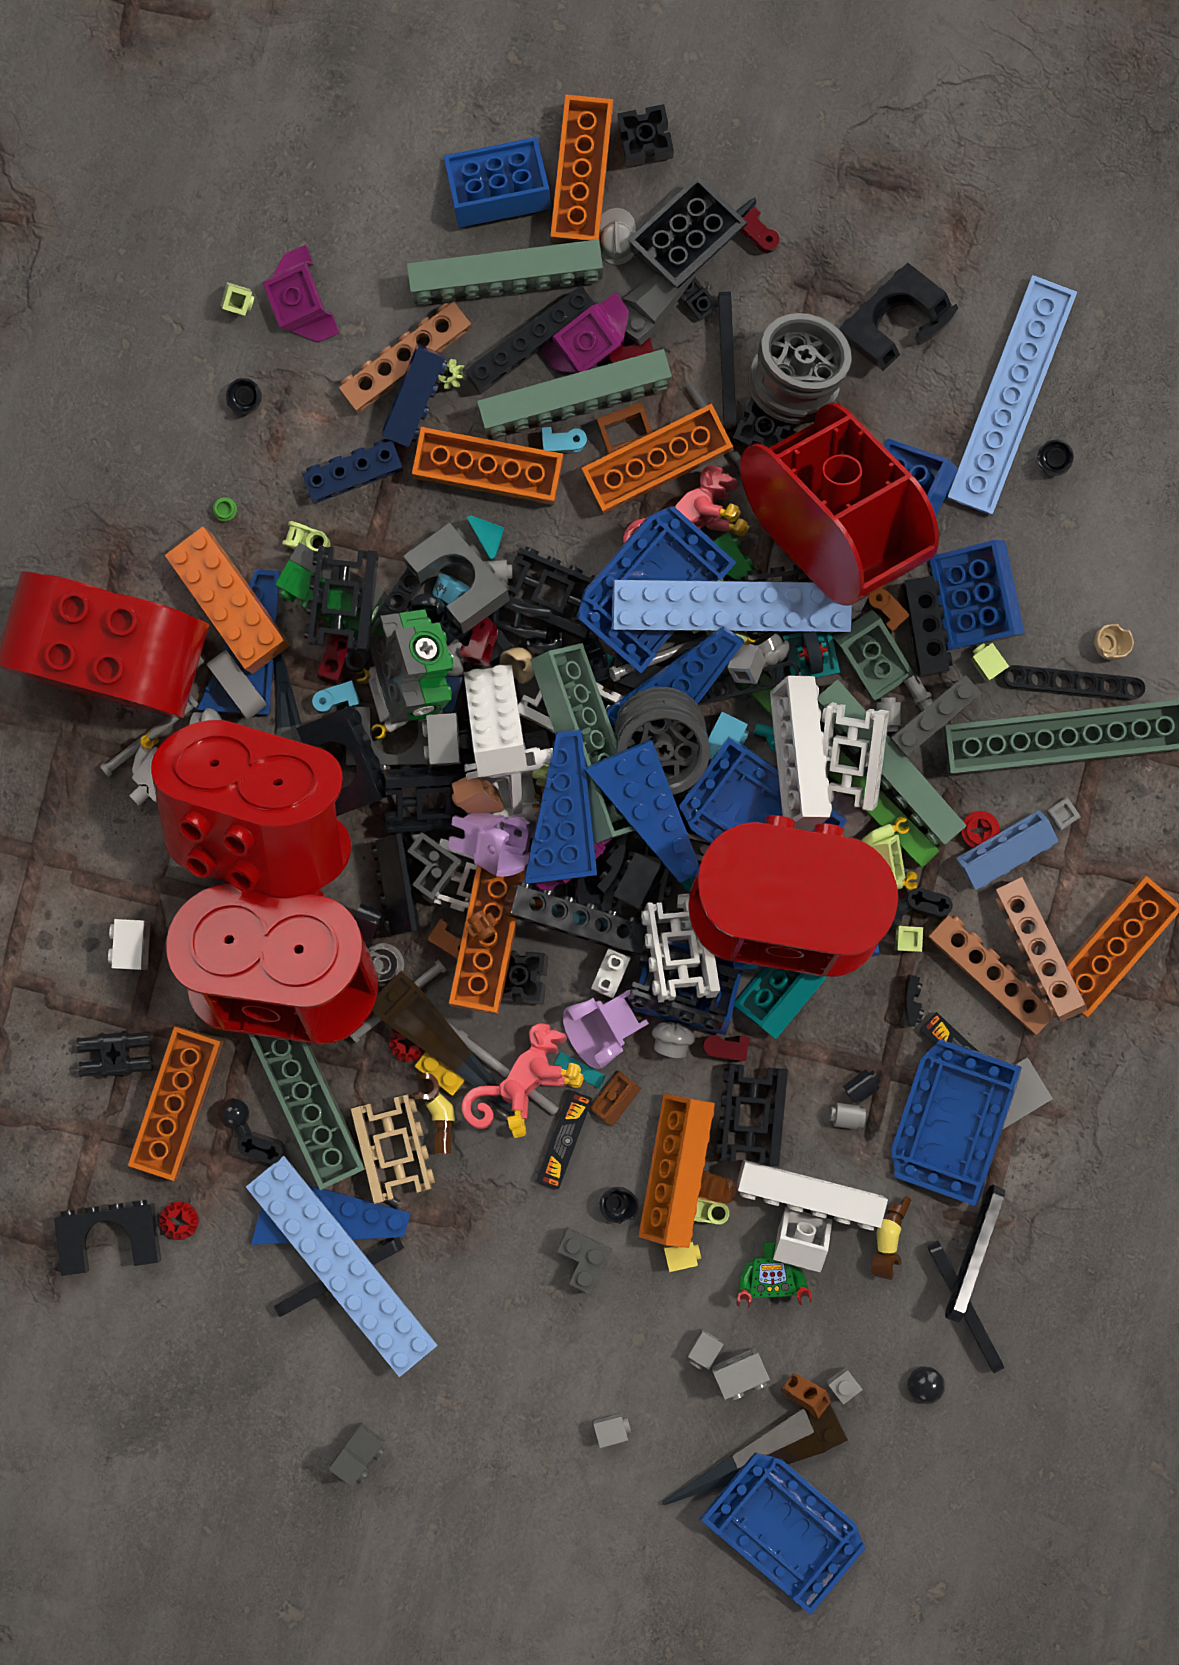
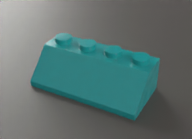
[734,967,827,1039]

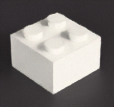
[108,919,151,970]
[773,1207,832,1272]

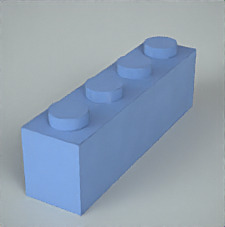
[956,810,1059,890]

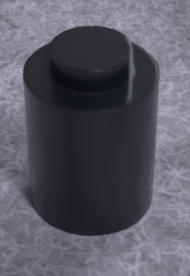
[842,1069,881,1105]

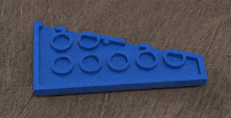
[197,570,281,715]
[606,626,744,737]
[523,729,597,884]
[583,739,699,883]
[251,1184,411,1245]

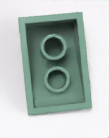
[832,610,915,701]

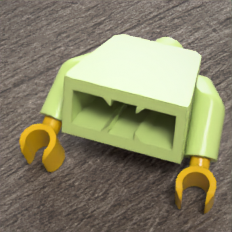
[862,817,918,890]

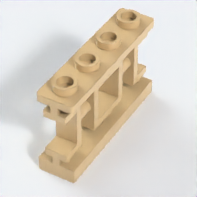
[351,1094,435,1204]

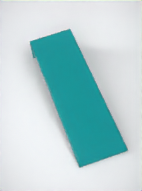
[554,1051,606,1089]

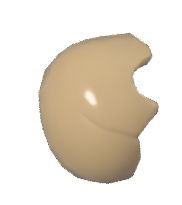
[1094,624,1134,660]
[500,647,535,684]

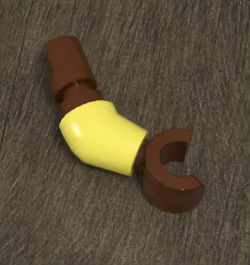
[411,1073,455,1154]
[871,1195,912,1280]

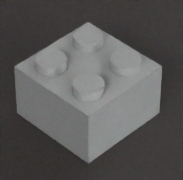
[422,713,461,767]
[711,1347,770,1401]

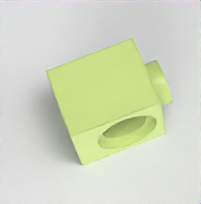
[970,643,1009,683]
[895,926,923,952]

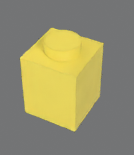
[664,1240,701,1272]

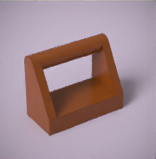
[596,402,652,455]

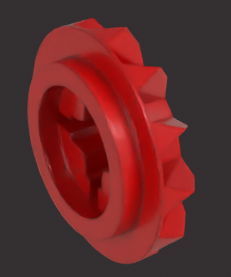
[961,811,1000,848]
[389,1029,426,1062]
[160,1201,199,1240]

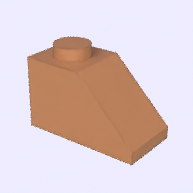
[452,777,504,813]

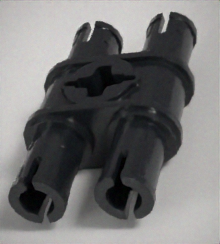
[76,1030,153,1078]

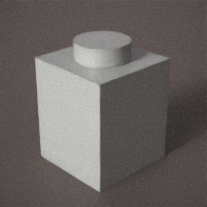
[727,644,766,684]
[687,1329,724,1370]
[826,1367,863,1405]
[594,1413,632,1448]

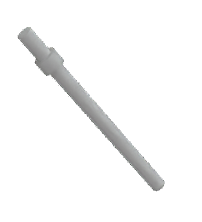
[448,1022,559,1115]

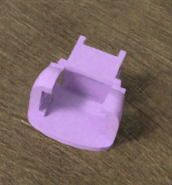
[448,813,532,877]
[563,990,649,1069]

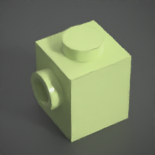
[220,282,254,316]

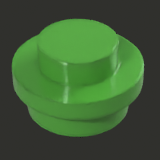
[213,497,237,522]

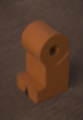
[867,588,910,634]
[427,919,462,958]
[781,1374,831,1419]

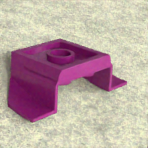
[263,245,340,342]
[540,292,629,373]

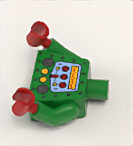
[736,1241,812,1308]

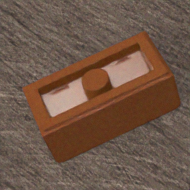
[589,1070,641,1126]

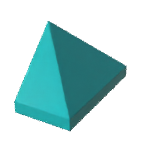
[467,516,504,561]

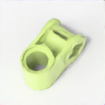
[282,521,331,551]
[694,1196,729,1224]

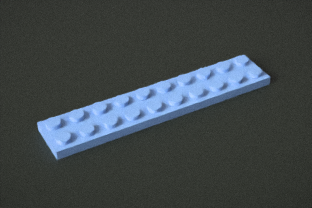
[947,275,1077,515]
[612,580,852,632]
[246,1156,438,1377]

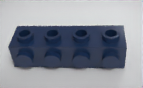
[381,344,447,447]
[302,439,404,504]

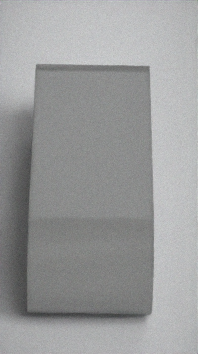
[207,650,267,719]

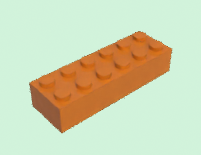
[551,94,613,244]
[582,403,733,514]
[412,427,564,505]
[165,526,291,674]
[449,866,526,1016]
[1055,876,1179,1018]
[128,1026,224,1181]
[638,1093,715,1248]

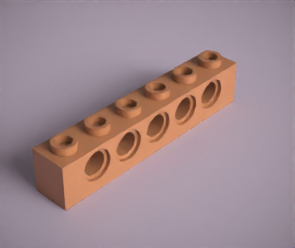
[339,302,472,414]
[995,877,1088,1022]
[927,915,1053,1035]

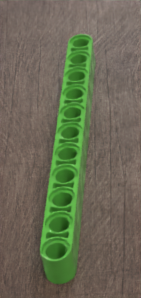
[739,672,939,868]

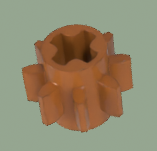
[466,910,497,941]

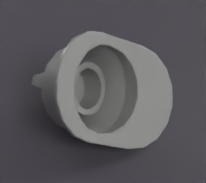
[599,208,636,265]

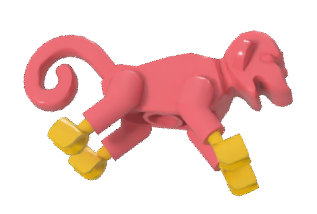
[623,465,749,543]
[462,1023,584,1138]

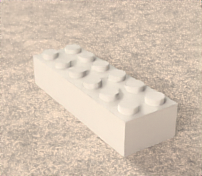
[464,665,528,777]
[770,676,832,831]
[736,1160,888,1231]

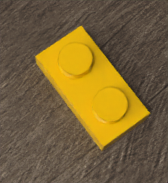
[415,1052,465,1096]

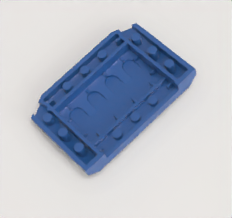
[577,506,736,673]
[679,736,847,843]
[891,1039,1022,1206]
[699,1452,866,1615]

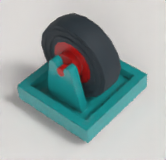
[782,631,840,679]

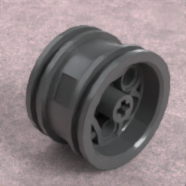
[748,313,852,424]
[614,687,710,795]

